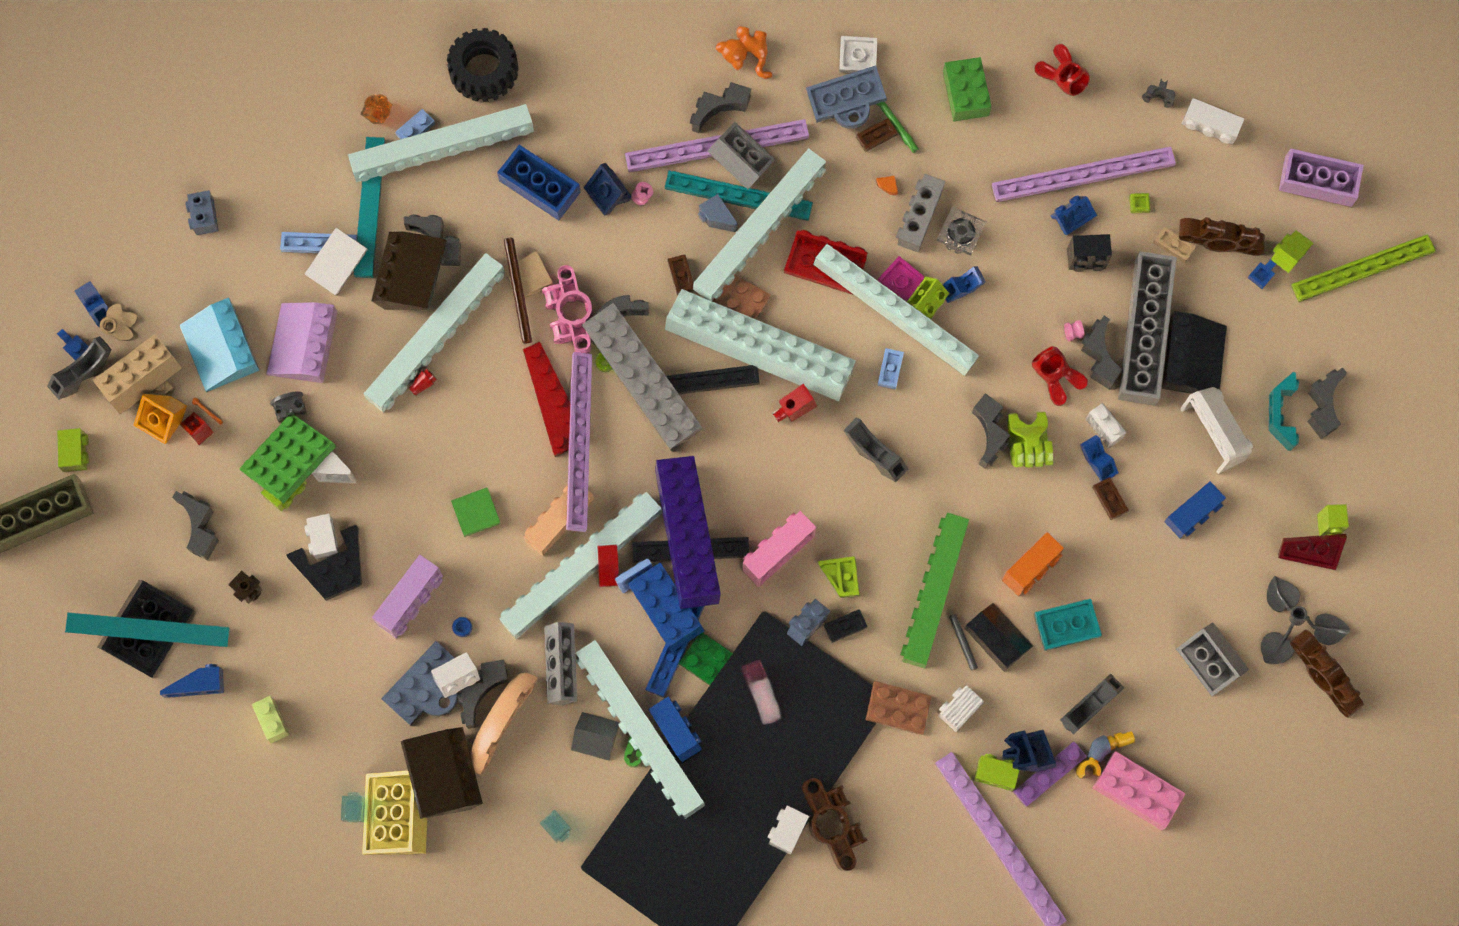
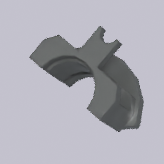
[1142,79,1176,108]
[270,391,307,422]

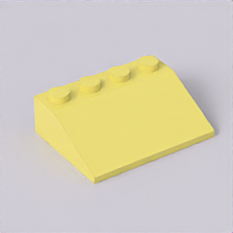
[363,771,427,855]

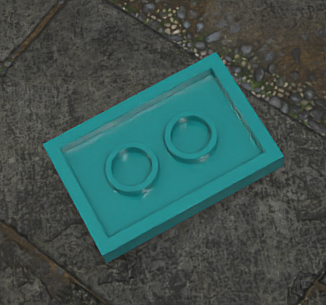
[1034,599,1102,651]

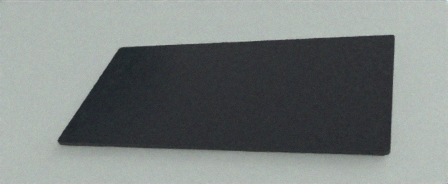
[581,612,876,926]

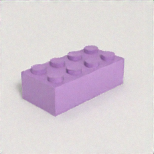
[1279,148,1364,207]
[372,555,443,638]

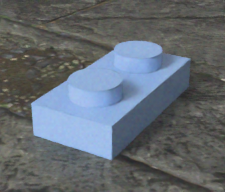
[395,109,435,140]
[877,348,904,389]
[615,558,653,593]

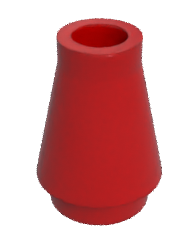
[408,368,437,396]

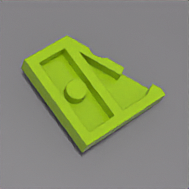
[818,556,860,598]

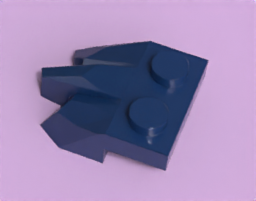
[1002,729,1056,772]

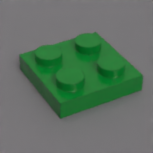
[679,633,733,686]

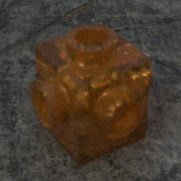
[360,94,393,124]

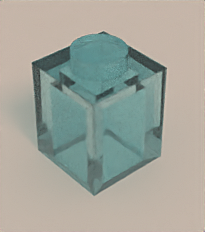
[341,792,365,822]
[540,809,572,843]

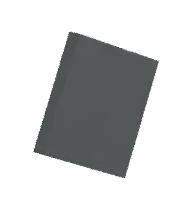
[571,712,620,761]

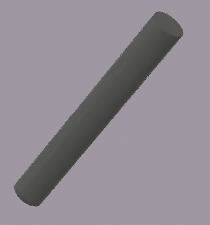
[949,614,978,671]

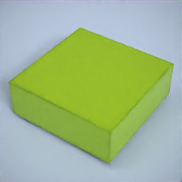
[1129,193,1150,213]

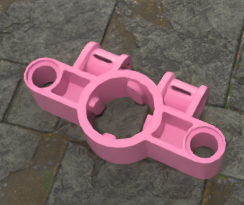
[542,265,593,354]

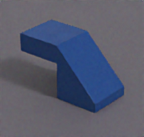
[942,266,986,303]
[74,281,108,327]
[1080,435,1119,481]

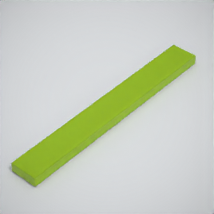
[1291,234,1436,302]

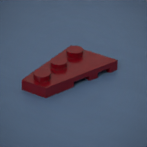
[1278,534,1347,570]

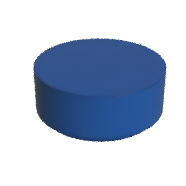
[452,617,472,638]

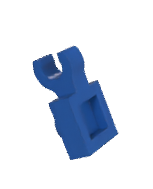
[1248,259,1277,289]
[57,329,89,360]

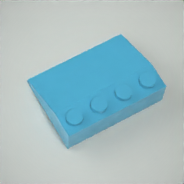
[180,298,260,392]

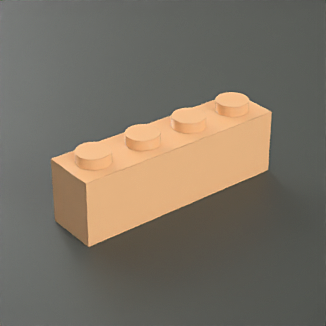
[524,485,594,556]

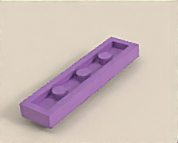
[1013,741,1087,807]

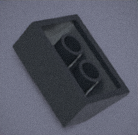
[964,603,1033,672]

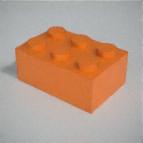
[1002,532,1064,597]

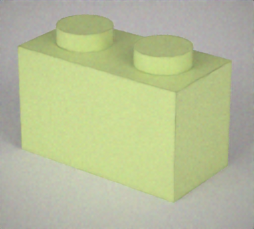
[252,696,290,743]

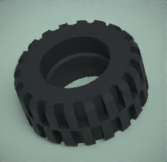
[447,28,519,102]

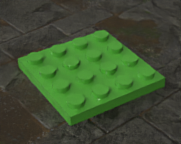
[239,414,336,504]

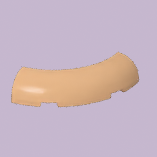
[469,673,538,775]

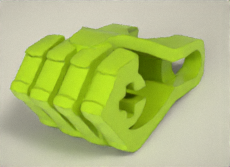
[1007,412,1053,468]

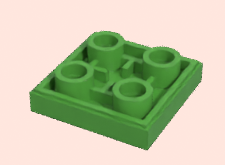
[451,487,501,537]

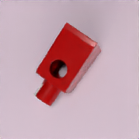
[772,383,817,423]

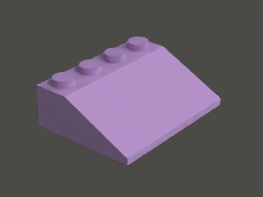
[267,302,338,383]

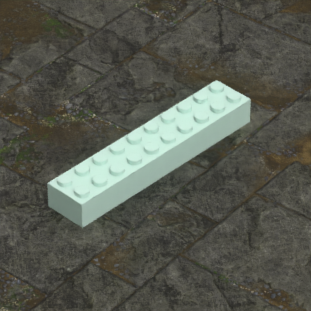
[665,289,856,401]

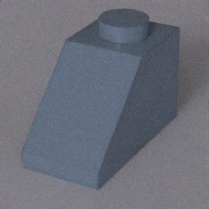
[698,194,738,232]

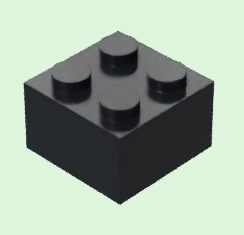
[1067,234,1112,272]

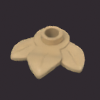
[100,304,137,341]

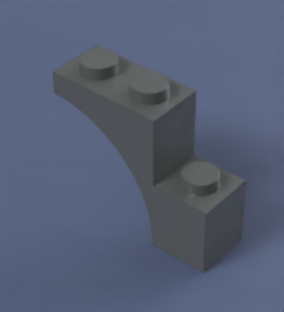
[690,82,752,133]
[404,215,461,266]
[1081,315,1122,390]
[47,336,112,400]
[1307,368,1347,439]
[972,393,1010,469]
[843,417,908,482]
[172,491,219,561]
[458,660,509,729]
[1060,674,1124,735]

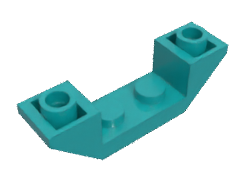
[1269,372,1299,451]

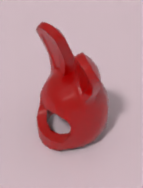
[1034,44,1090,96]
[1031,346,1088,406]

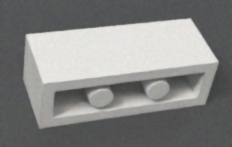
[1182,98,1244,145]

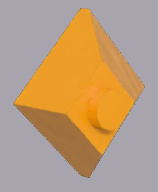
[134,394,187,444]

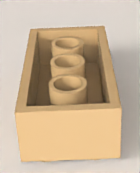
[93,334,182,415]

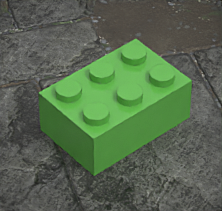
[943,57,992,122]

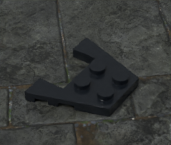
[286,525,362,600]

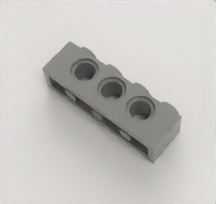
[896,174,945,252]
[544,622,577,705]

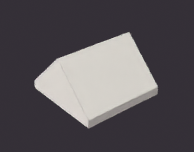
[312,451,357,483]

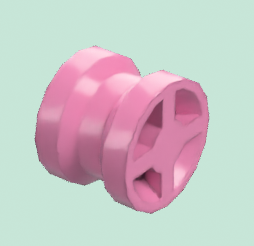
[631,182,653,205]
[1064,320,1084,341]

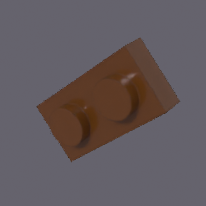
[856,118,898,152]
[667,254,695,295]
[1092,477,1129,520]

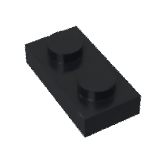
[824,609,868,643]

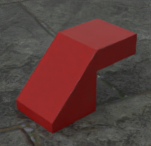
[597,545,619,587]

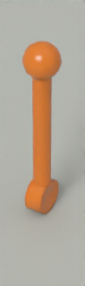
[192,398,223,425]

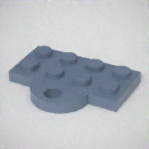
[806,65,887,129]
[381,641,458,726]

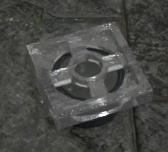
[937,207,986,255]

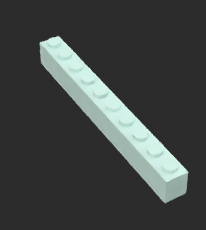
[348,104,534,182]
[693,148,826,301]
[813,244,979,376]
[364,253,505,413]
[499,492,662,639]
[576,640,705,819]

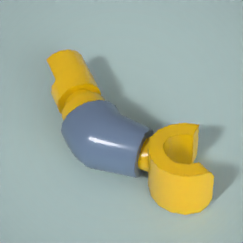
[1076,731,1135,778]

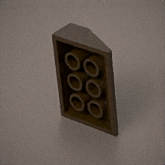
[371,231,447,310]
[400,727,483,819]

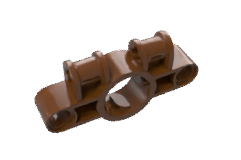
[1179,217,1265,256]
[1290,629,1364,718]
[802,778,868,871]

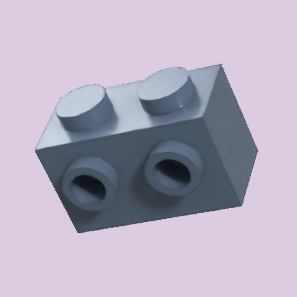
[185,190,219,235]
[787,599,830,646]

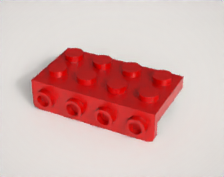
[784,230,868,295]

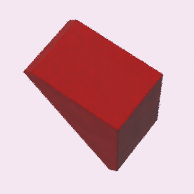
[180,412,214,445]

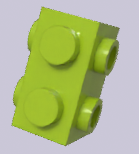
[907,277,949,319]

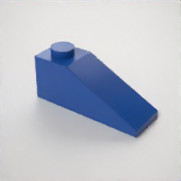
[160,664,224,698]

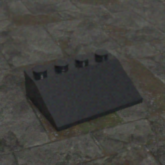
[1162,311,1227,394]
[97,580,194,678]

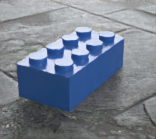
[497,145,581,221]
[628,563,705,652]

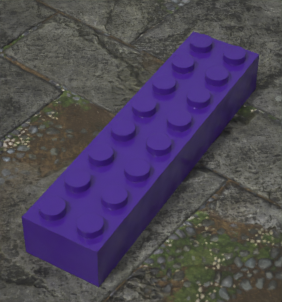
[655,456,721,609]

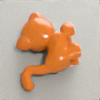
[716,26,772,79]

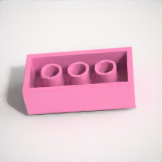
[743,511,816,588]
[1092,751,1185,830]

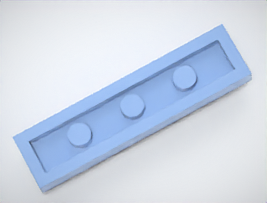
[280,232,357,253]

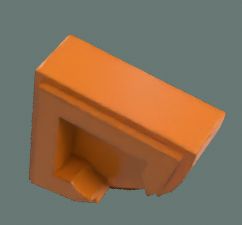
[876,175,898,195]

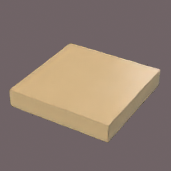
[504,251,553,298]

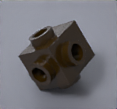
[228,570,262,604]

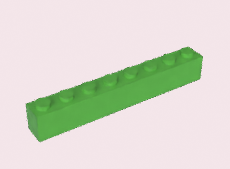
[900,512,969,669]

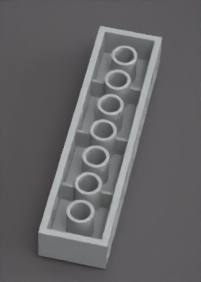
[1118,251,1177,406]
[582,303,702,451]

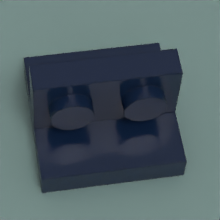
[583,163,631,216]

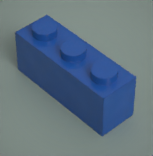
[1164,481,1226,538]
[648,697,702,762]

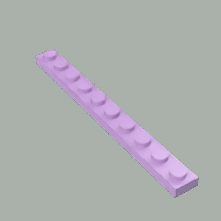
[625,119,809,173]
[992,147,1176,202]
[566,352,592,532]
[935,752,1067,926]

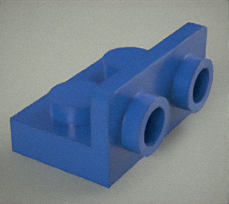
[1050,195,1097,235]

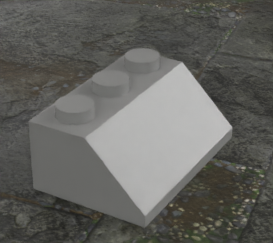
[708,122,775,189]
[1176,622,1249,696]

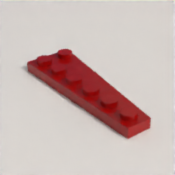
[523,341,570,457]

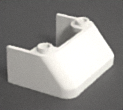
[1180,387,1253,474]

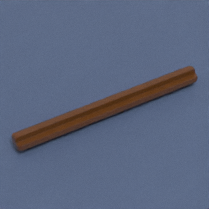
[504,237,532,344]

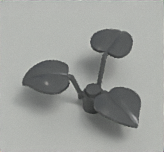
[1261,576,1350,665]

